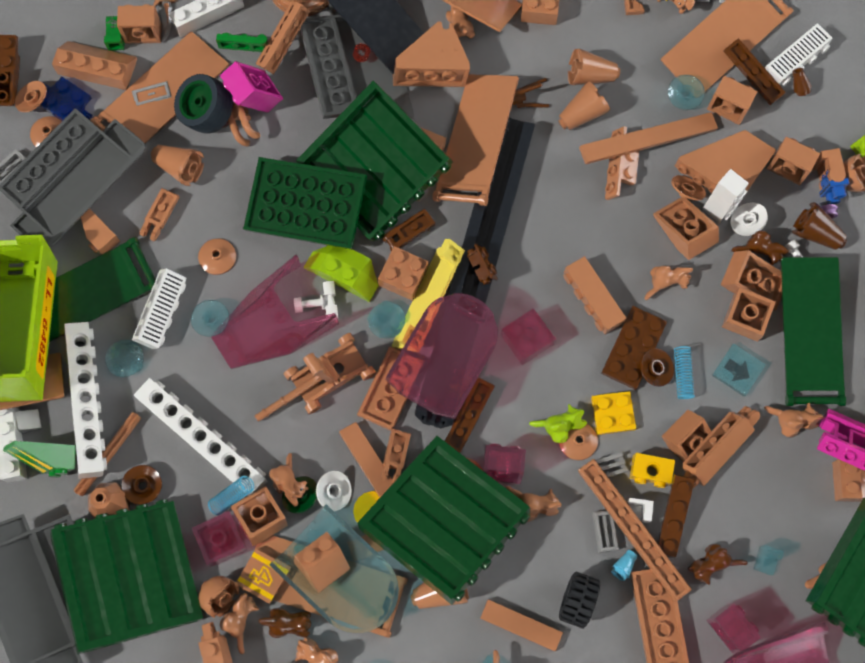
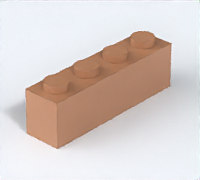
[563,256,627,335]

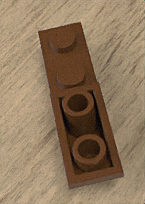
[0,35,20,106]

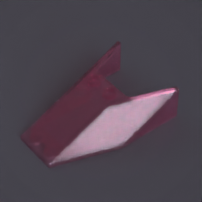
[211,254,339,369]

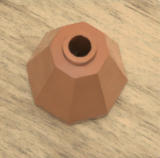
[88,482,130,519]

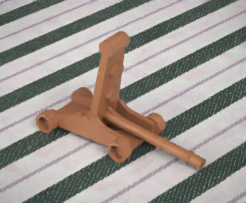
[254,333,376,422]

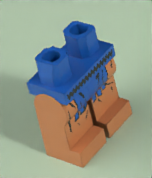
[812,148,849,205]

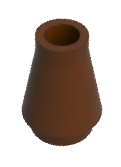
[792,67,812,96]

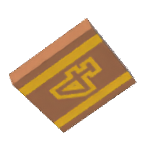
[236,549,291,605]

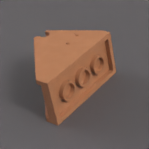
[393,21,470,87]

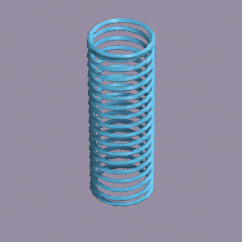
[674,346,695,399]
[208,476,254,515]

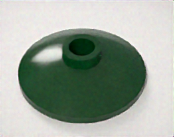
[282,476,317,514]

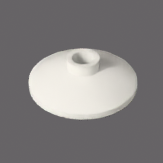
[730,202,768,236]
[316,471,352,511]

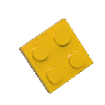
[591,391,636,435]

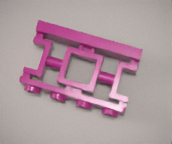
[817,409,865,471]

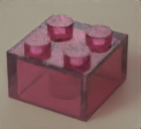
[501,308,556,365]
[482,444,526,484]
[192,511,247,567]
[706,603,761,653]

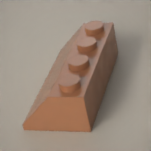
[52,41,138,90]

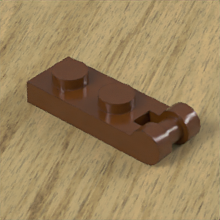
[382,208,435,251]

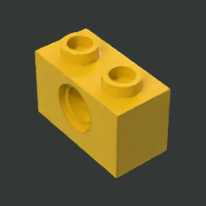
[629,453,675,488]

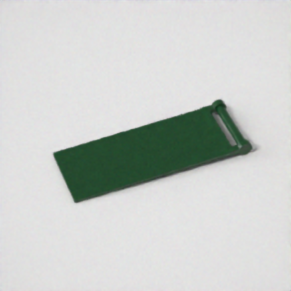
[49,237,156,342]
[781,257,846,406]

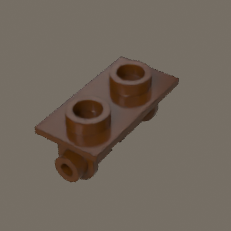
[467,244,498,285]

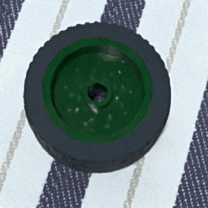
[174,74,233,134]

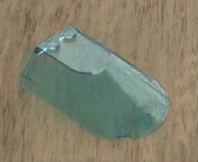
[269,504,399,633]

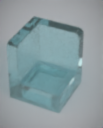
[753,545,784,575]

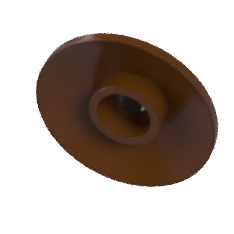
[640,348,674,387]
[121,465,162,505]

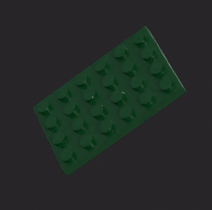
[243,157,367,250]

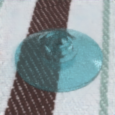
[668,75,705,110]
[191,300,229,337]

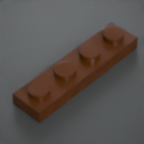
[723,38,786,106]
[445,377,495,454]
[657,474,695,557]

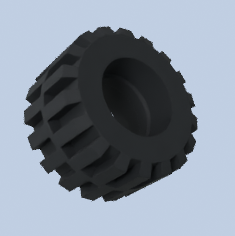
[559,571,600,629]

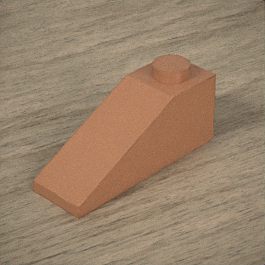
[81,208,120,255]

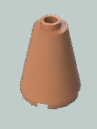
[568,49,620,85]
[558,81,610,130]
[151,145,204,186]
[410,583,469,609]

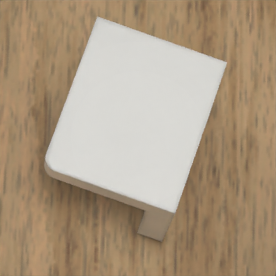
[627,498,654,523]

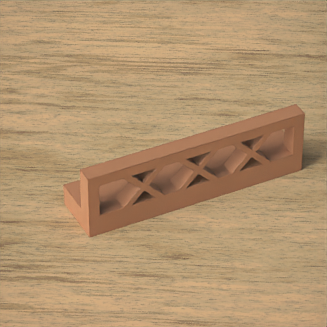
[256,1,310,75]

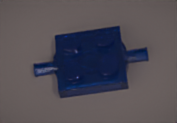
[40,76,92,121]

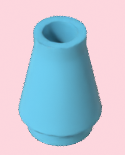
[611,550,638,581]

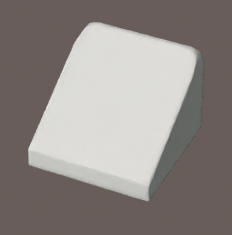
[15,409,42,433]

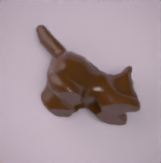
[731,230,789,265]
[688,544,748,585]
[259,608,312,638]

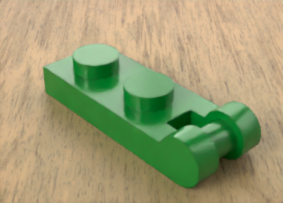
[216,33,268,52]

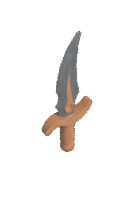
[153,0,178,43]

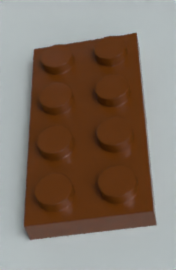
[601,306,667,390]

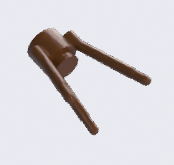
[512,78,549,108]

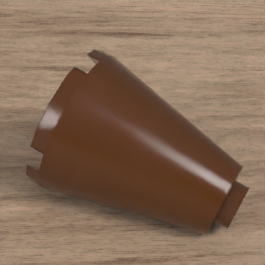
[792,202,847,250]

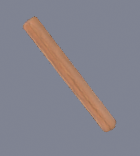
[74,412,141,496]

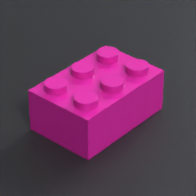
[220,61,283,112]

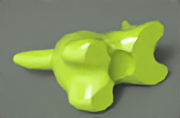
[529,404,587,443]

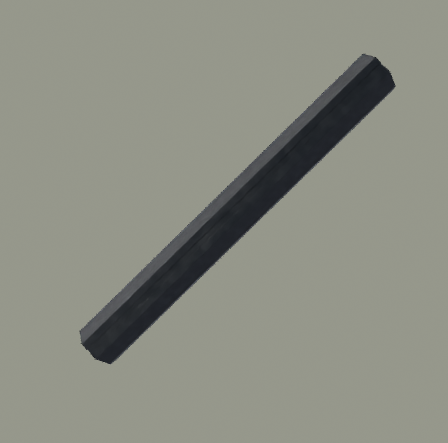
[415,117,535,429]

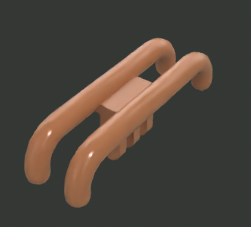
[228,95,261,147]

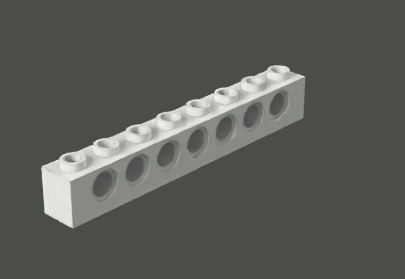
[64,322,107,479]
[134,378,268,496]

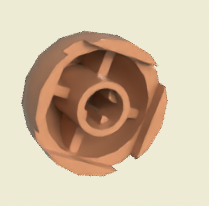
[843,154,865,193]
[199,576,239,618]

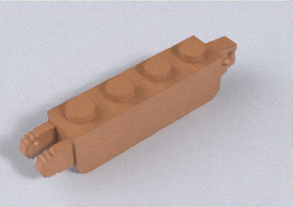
[683,406,760,488]
[198,622,233,663]

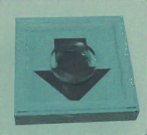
[712,344,766,397]

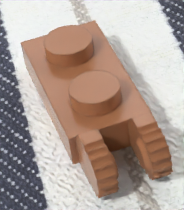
[140,188,180,242]
[381,429,411,483]

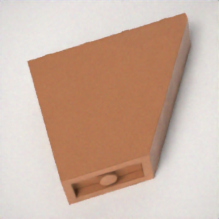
[675,130,776,193]

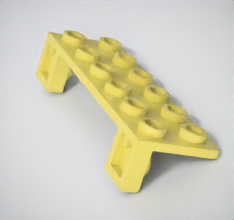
[391,239,465,352]

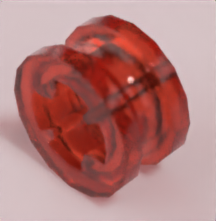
[353,43,370,62]

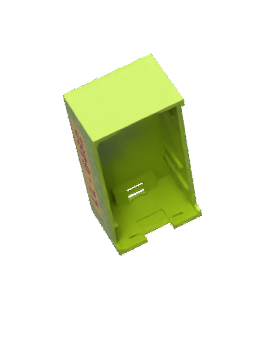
[0,235,58,402]

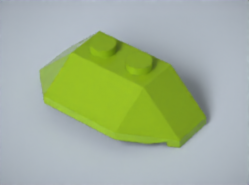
[304,246,379,302]

